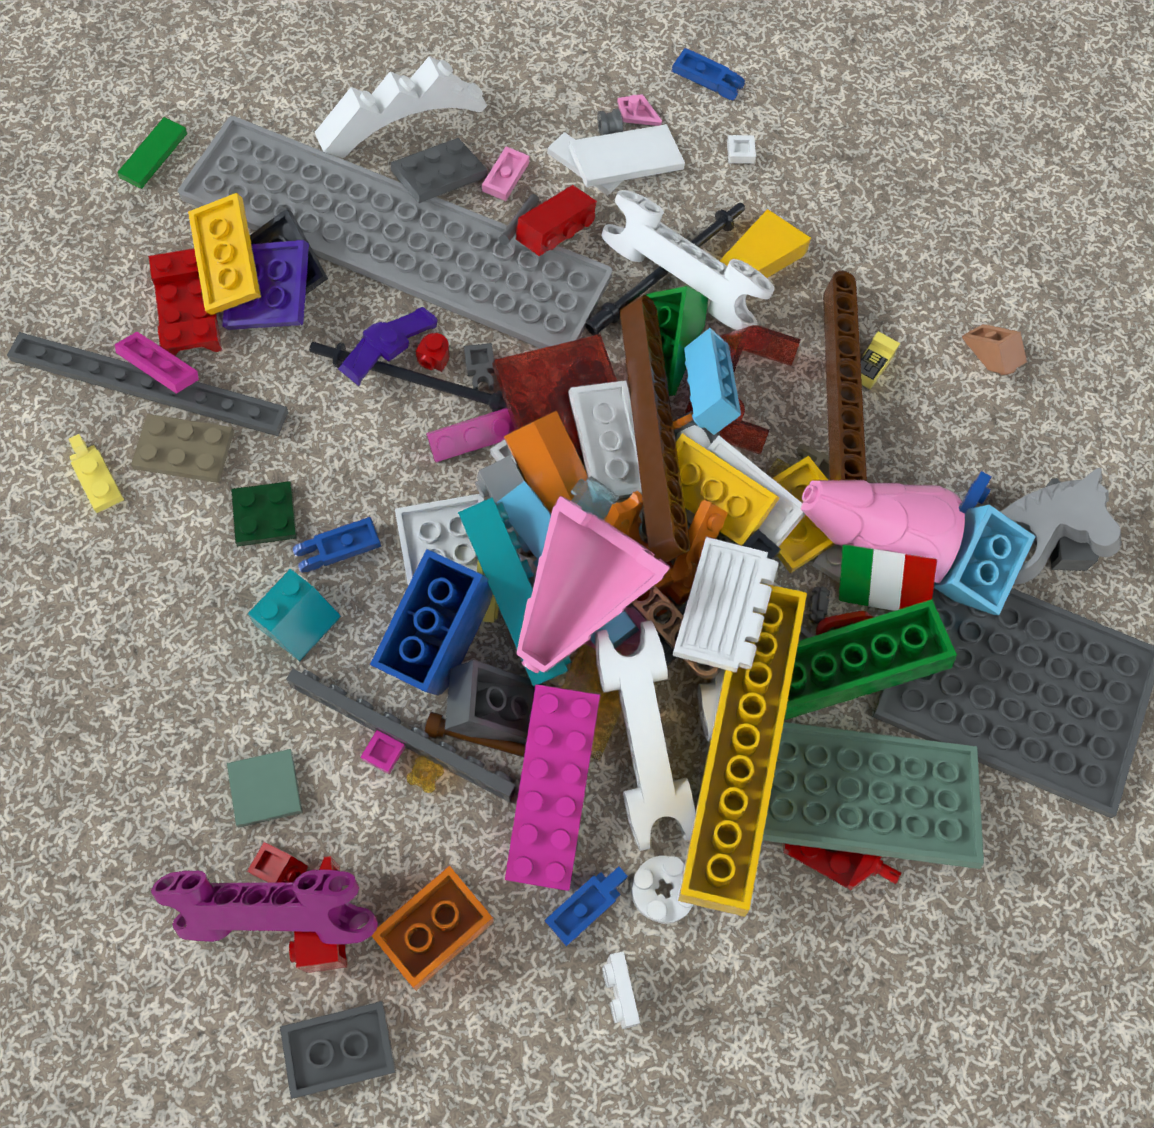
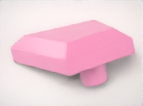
[617,94,662,126]

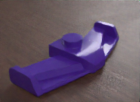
[338,307,438,386]

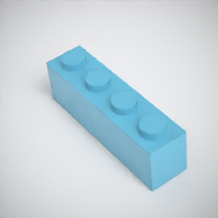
[684,328,741,435]

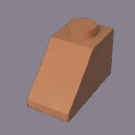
[962,324,1027,375]

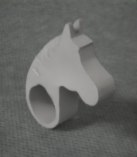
[1001,468,1121,585]

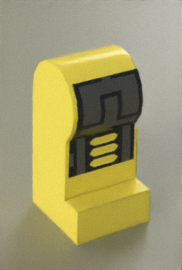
[861,331,900,389]

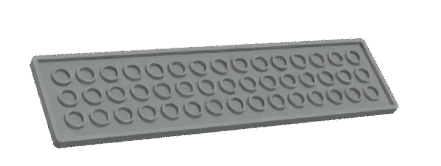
[178,116,612,358]

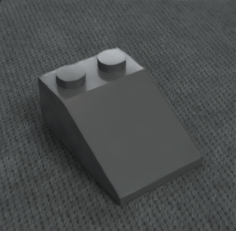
[445,660,546,744]

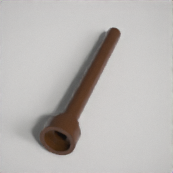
[424,711,526,757]

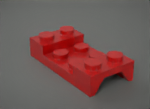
[148,248,222,356]

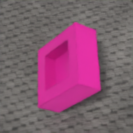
[360,730,405,775]

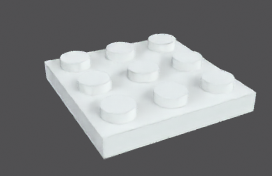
[395,494,484,585]

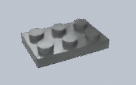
[391,138,487,203]
[280,1001,396,1099]

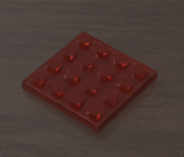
[492,334,617,458]

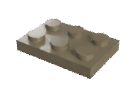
[131,414,234,483]

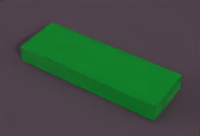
[117,117,188,189]

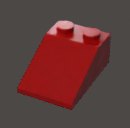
[289,856,347,973]

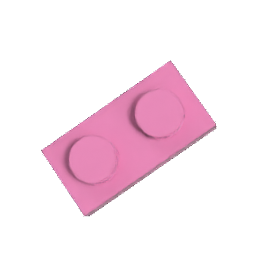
[482,146,529,201]

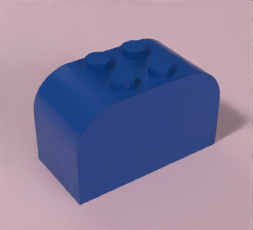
[370,549,493,696]

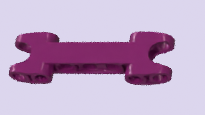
[151,870,378,944]

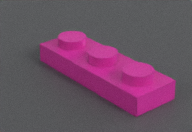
[115,332,199,394]
[426,408,516,462]

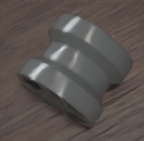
[597,109,623,136]

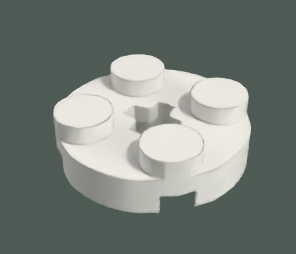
[631,856,693,924]

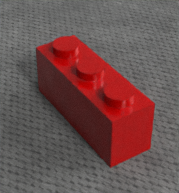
[515,185,597,256]

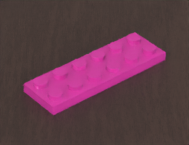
[505,684,600,891]

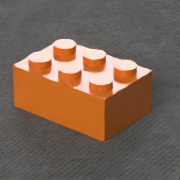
[372,866,494,991]

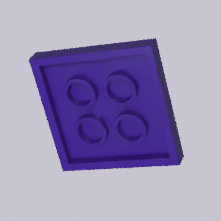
[222,240,309,330]

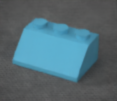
[934,505,1036,615]

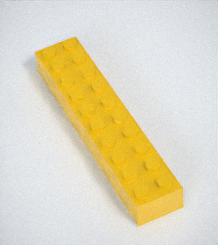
[678,583,807,917]

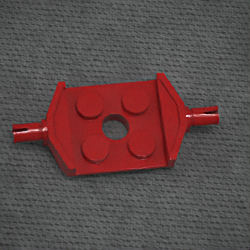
[783,843,902,891]

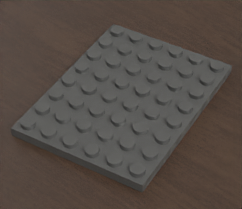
[872,588,1154,818]

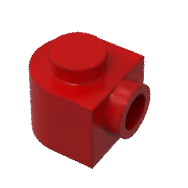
[415,333,450,372]

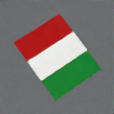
[839,544,937,611]

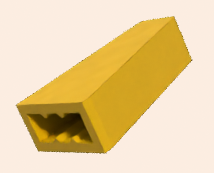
[720,209,811,278]

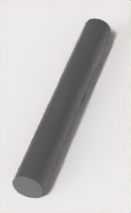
[499,194,539,245]

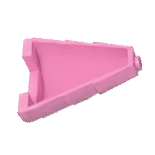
[801,480,965,583]
[517,496,670,673]

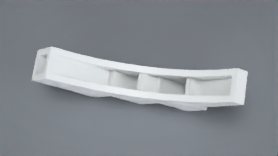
[315,56,487,158]

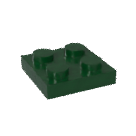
[231,481,297,547]

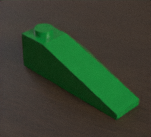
[646,286,709,396]

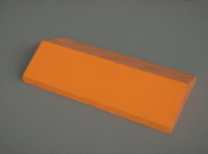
[504,411,607,520]

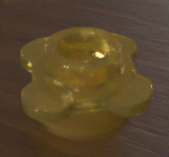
[406,756,444,793]

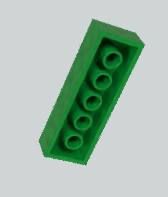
[784,599,957,721]

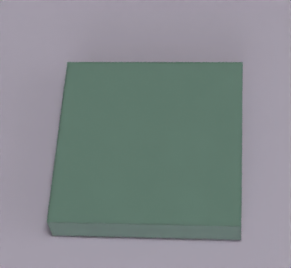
[227,749,303,828]

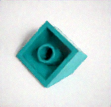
[248,569,341,662]

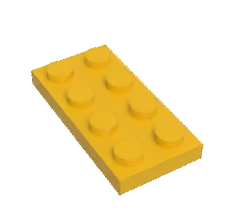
[188,193,261,315]
[676,433,780,546]

